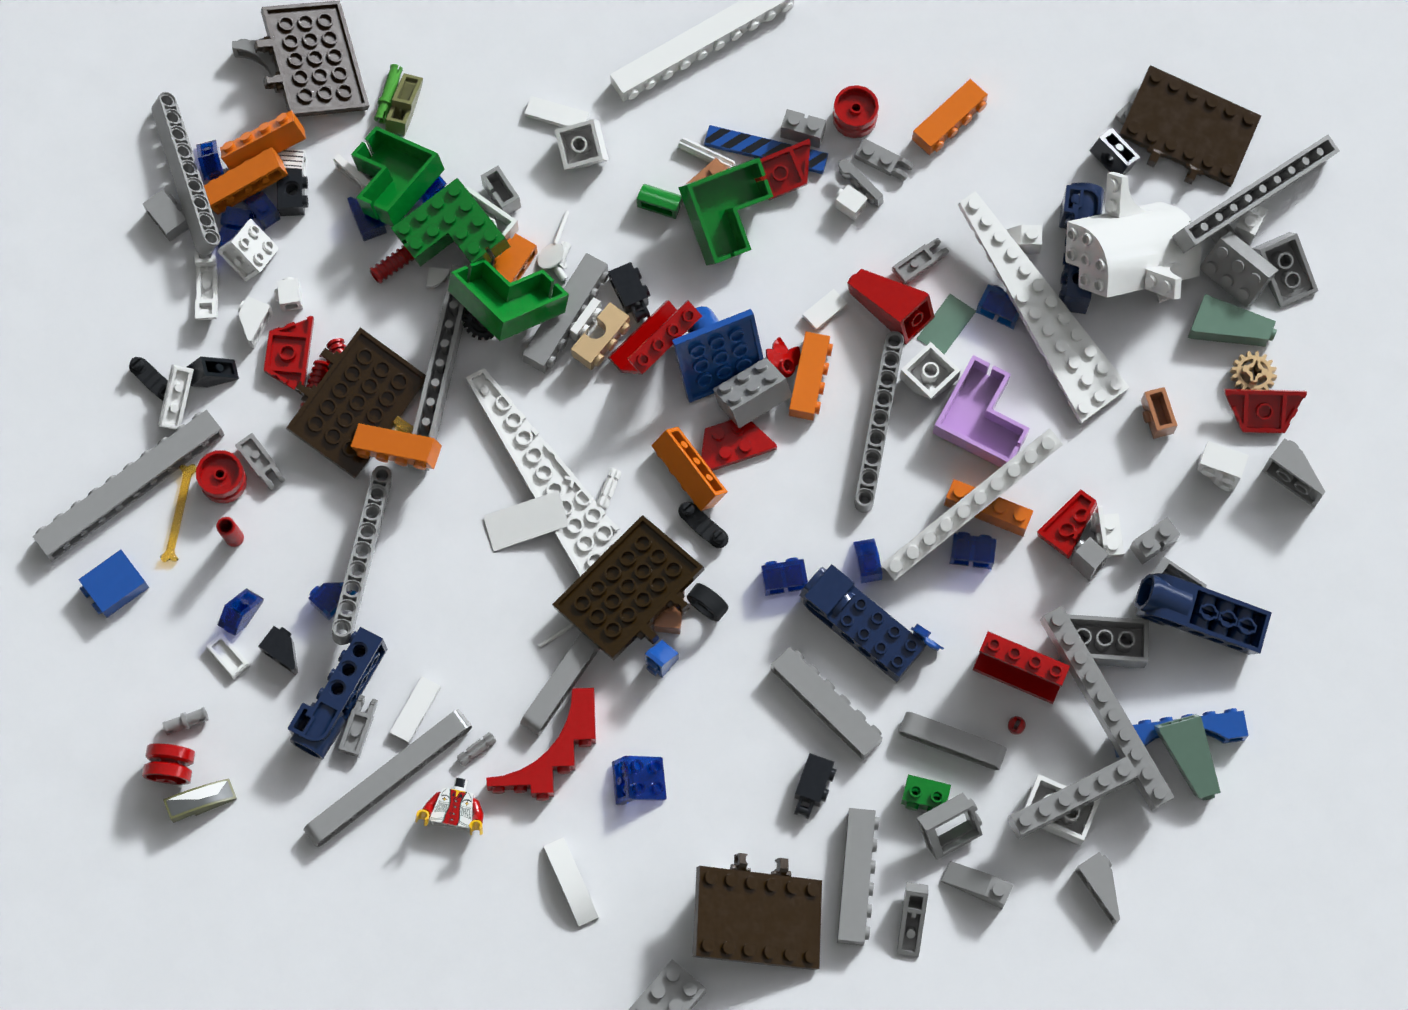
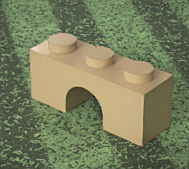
[571,302,631,370]

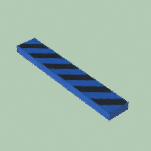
[704,125,828,174]

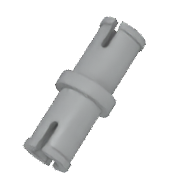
[162,707,209,735]

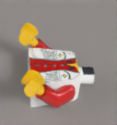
[415,778,484,835]

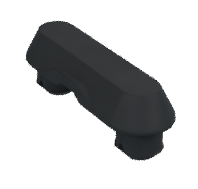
[129,357,168,401]
[678,502,729,548]

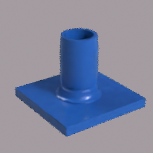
[672,306,764,403]

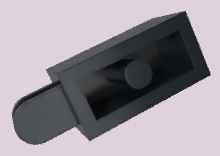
[608,262,650,323]
[794,753,837,819]

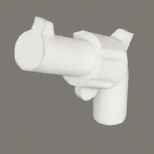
[553,241,571,282]

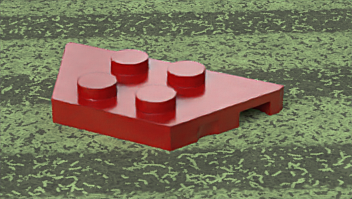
[755,139,810,201]
[264,316,314,390]
[1224,389,1307,433]
[701,420,777,471]

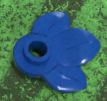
[911,624,944,651]

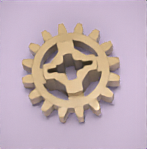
[1230,351,1277,390]

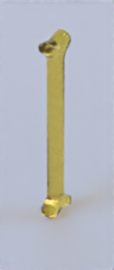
[160,464,197,562]

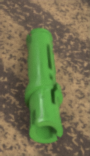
[374,64,403,124]

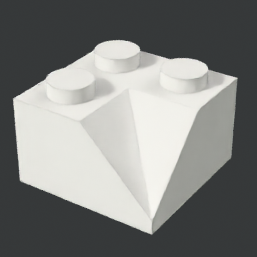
[555,119,609,170]
[899,342,961,399]
[1197,441,1249,491]

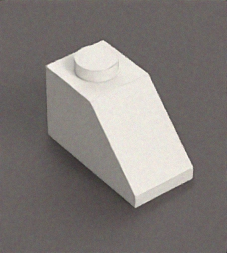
[1234,205,1268,245]
[1006,225,1042,254]
[238,296,273,348]

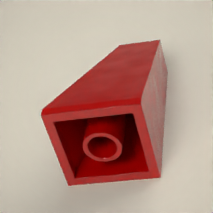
[847,269,935,344]

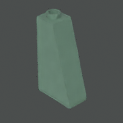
[1188,294,1277,347]
[1154,714,1221,800]

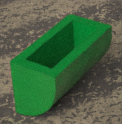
[637,184,683,219]

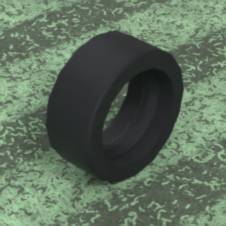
[687,583,728,621]

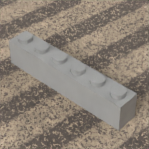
[522,253,609,373]
[771,647,883,760]
[1008,756,1138,840]
[837,808,879,946]

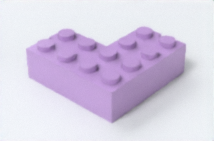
[933,355,1030,468]

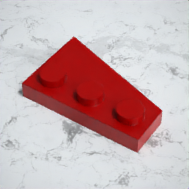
[1037,489,1097,559]

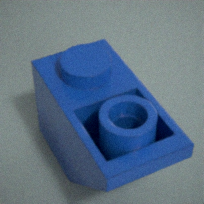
[645,640,679,678]

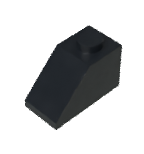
[187,356,239,388]
[258,626,298,675]

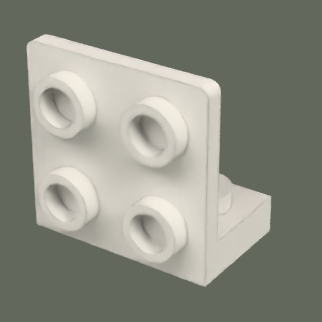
[217,219,278,282]
[570,297,624,360]
[1089,506,1124,558]

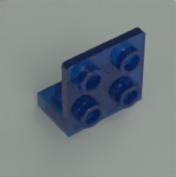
[612,756,667,805]

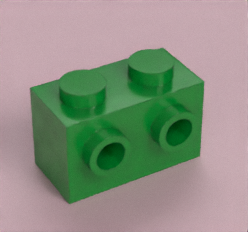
[901,774,951,812]

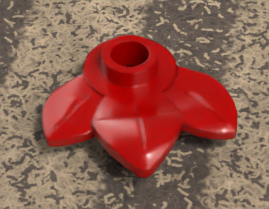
[766,337,801,378]

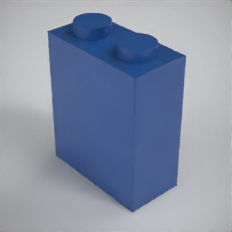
[78,549,149,618]

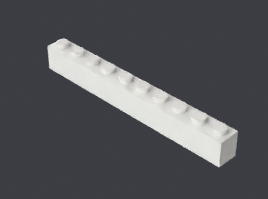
[610,0,795,102]
[881,428,1063,581]

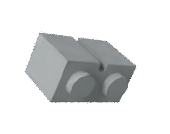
[780,109,826,148]
[481,166,521,214]
[143,190,189,241]
[1130,517,1180,565]
[1070,537,1109,580]

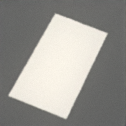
[483,490,569,552]

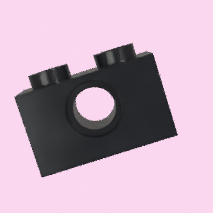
[1089,128,1140,175]
[277,169,308,216]

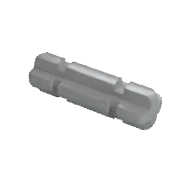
[457,732,496,766]

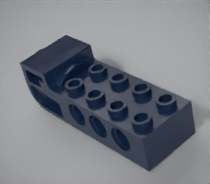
[1059,182,1104,314]
[799,564,926,683]
[1134,573,1272,655]
[288,627,388,760]

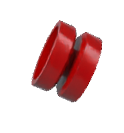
[833,85,879,138]
[196,450,247,503]
[142,743,195,785]

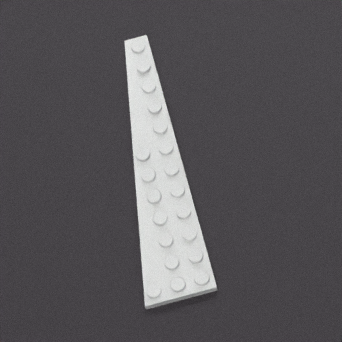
[958,191,1130,424]
[466,368,623,576]

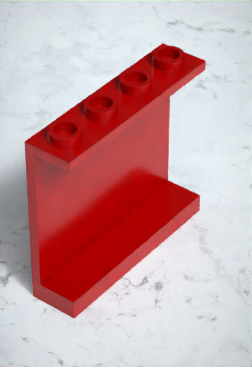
[608,300,702,375]
[973,631,1070,704]

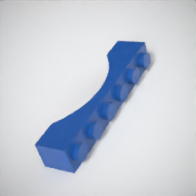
[1114,708,1249,757]

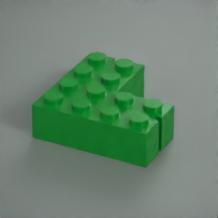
[351,126,445,227]
[678,157,773,266]
[391,178,511,267]
[448,258,569,341]

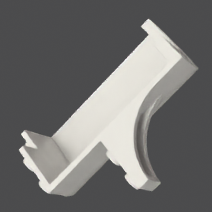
[1065,172,1201,300]

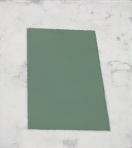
[917,294,976,355]

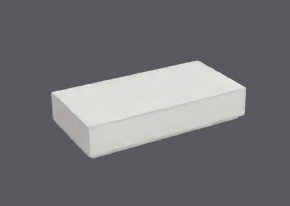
[802,289,848,331]
[205,633,250,680]

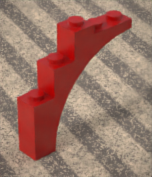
[486,688,596,801]

